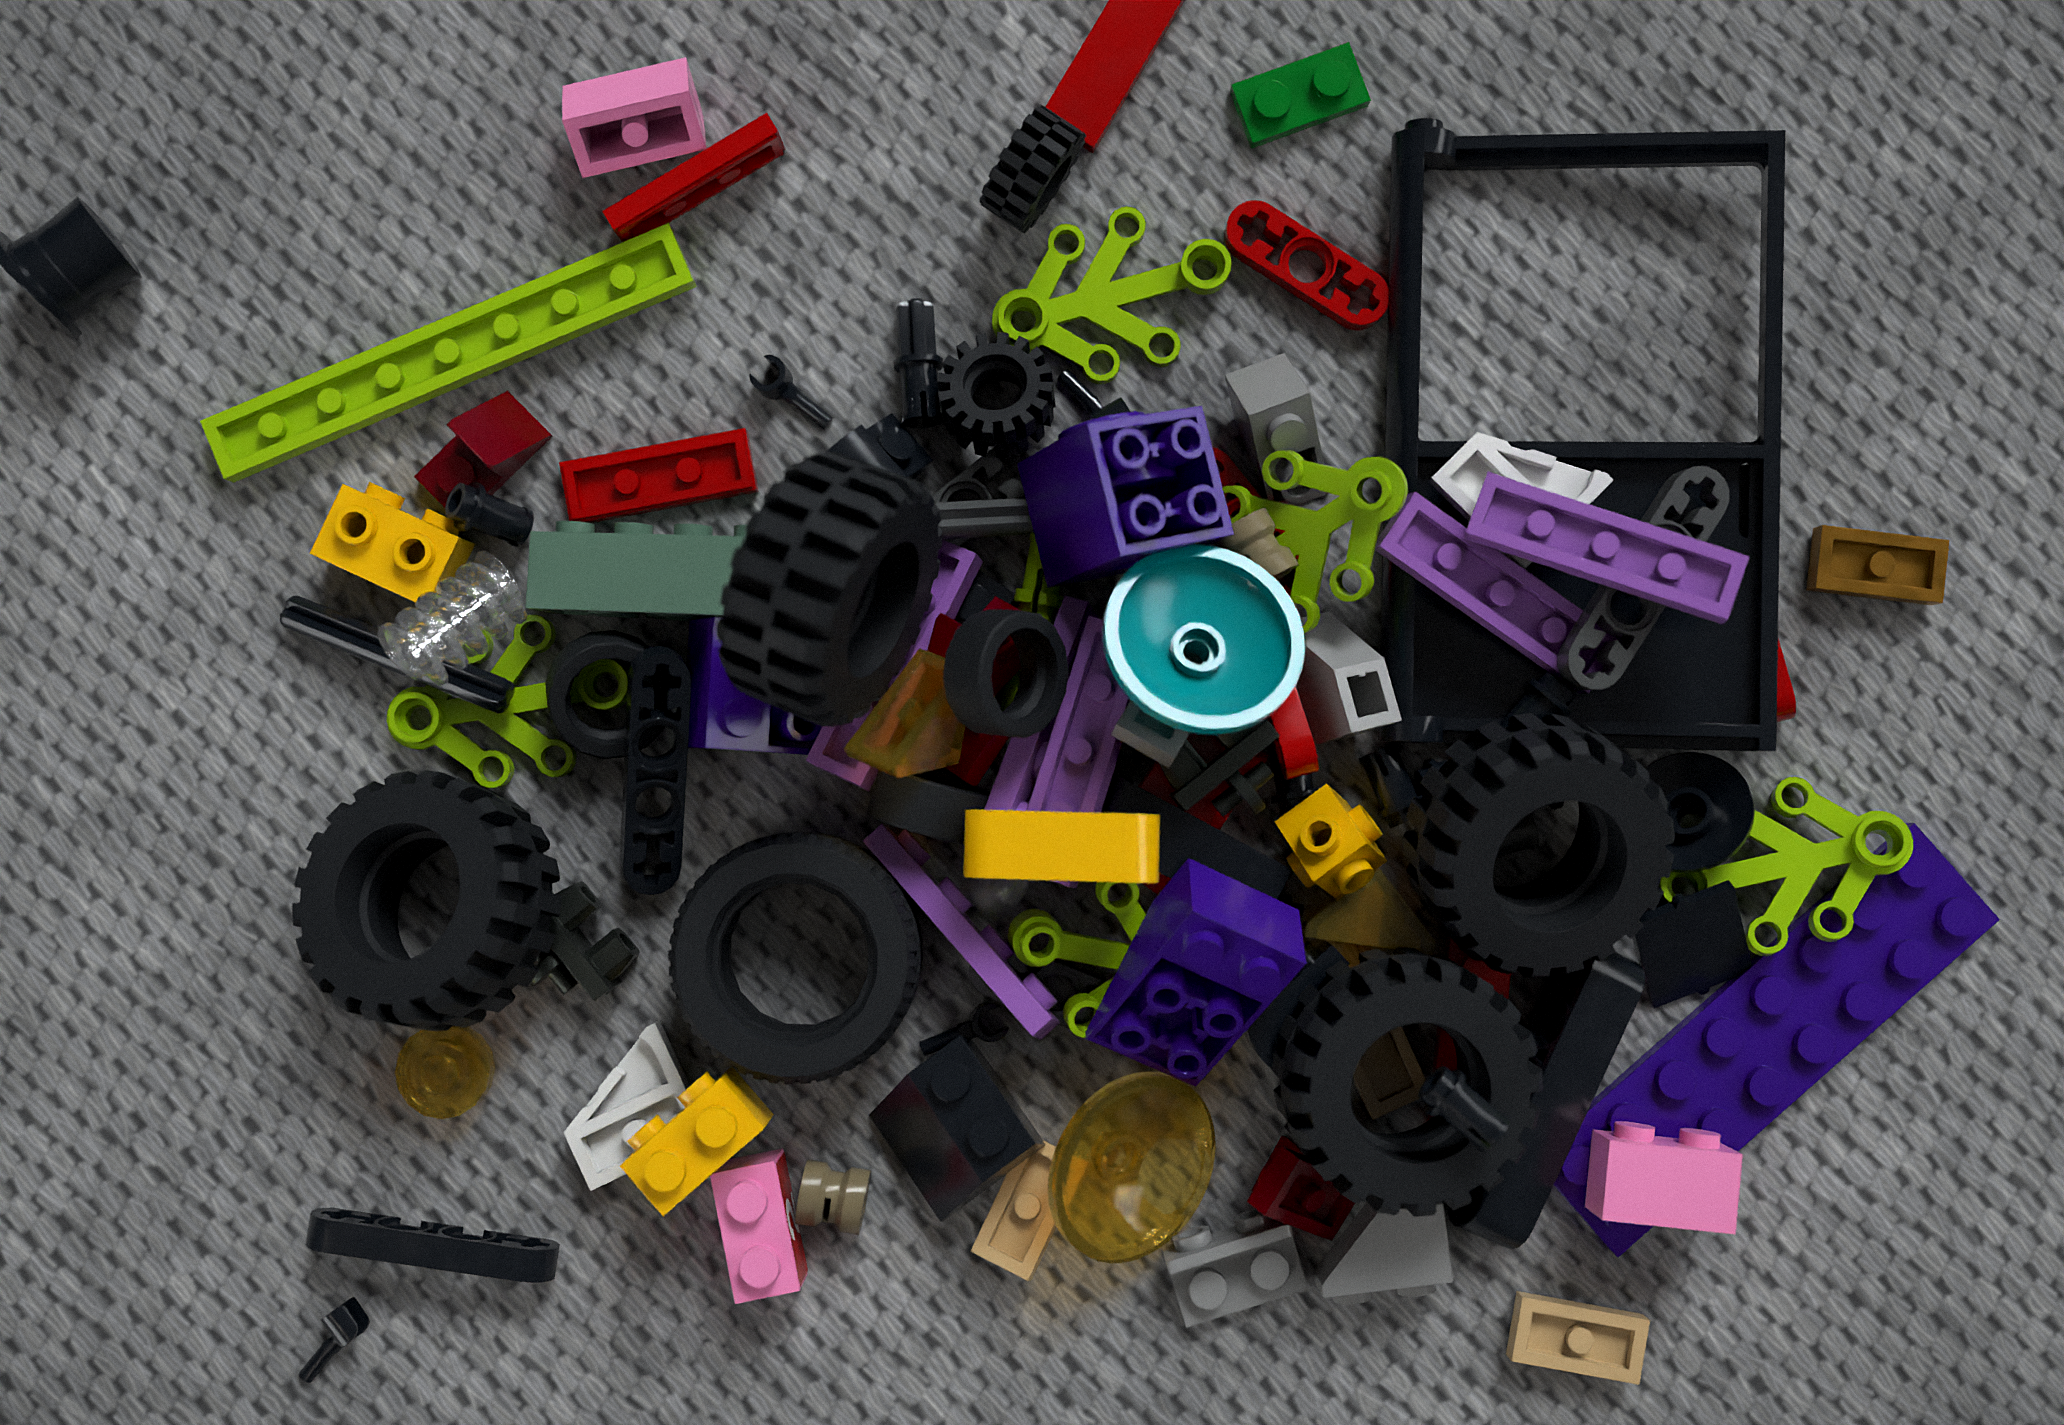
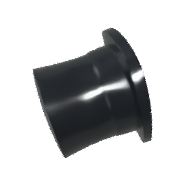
[0,197,142,339]

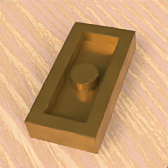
[1806,525,1950,605]

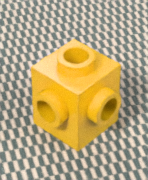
[1274,783,1387,898]

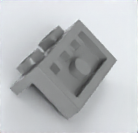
[1162,1208,1309,1328]

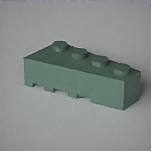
[525,521,747,621]

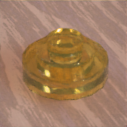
[395,1026,495,1119]

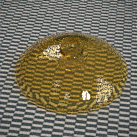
[1048,1072,1216,1263]

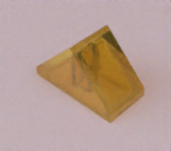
[844,648,965,778]
[1302,868,1436,955]

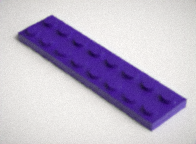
[1553,823,2000,1258]

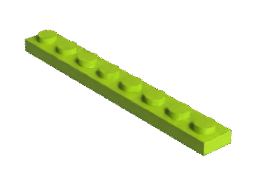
[200,223,697,483]

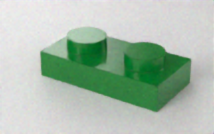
[1230,42,1371,149]

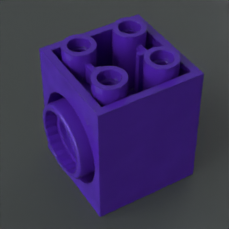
[1017,405,1234,588]

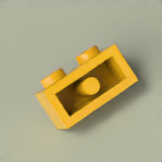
[309,482,475,612]
[620,1067,774,1216]

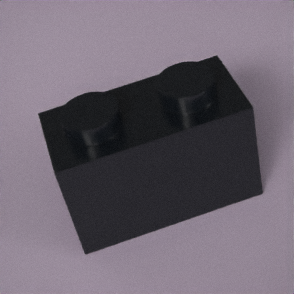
[869,1035,1045,1222]

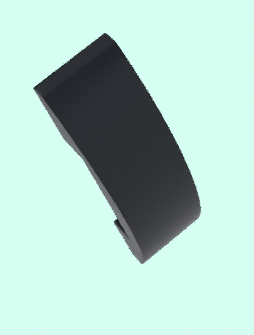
[1101,773,1292,899]

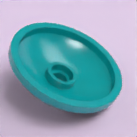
[1102,544,1305,734]

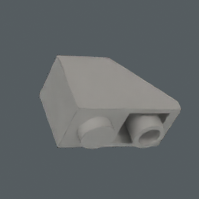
[1225,353,1328,506]
[1295,612,1402,746]
[1314,1202,1453,1305]

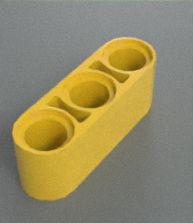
[963,809,1160,883]

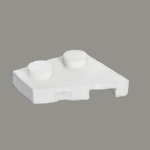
[1428,432,1613,569]
[563,1020,690,1191]

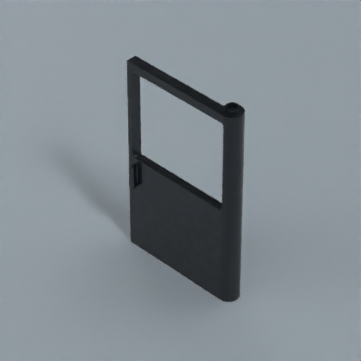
[1378,118,1786,752]

